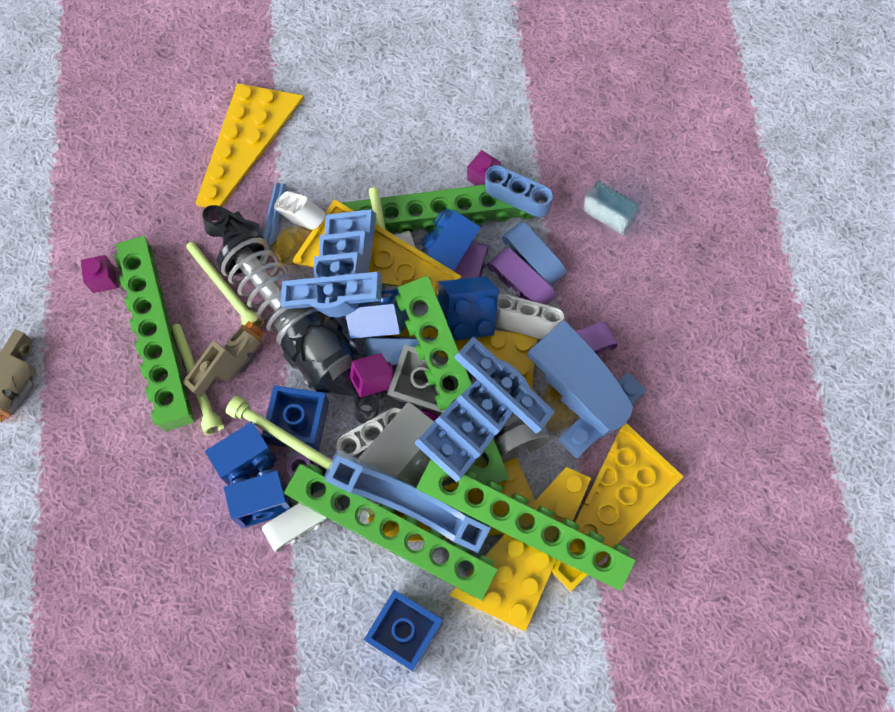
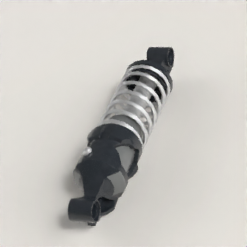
[202,205,384,424]

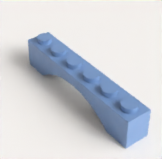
[325,449,491,553]

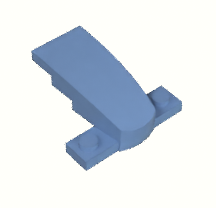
[280,209,382,317]
[526,320,647,459]
[414,336,555,482]

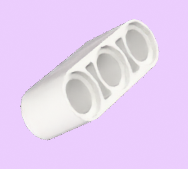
[274,191,325,230]
[495,294,564,339]
[336,408,401,458]
[262,488,343,553]

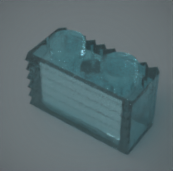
[583,180,639,235]

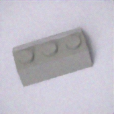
[387,344,477,415]
[358,402,434,487]

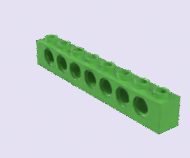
[341,178,539,233]
[114,236,195,431]
[395,276,509,491]
[416,459,636,591]
[284,464,498,601]

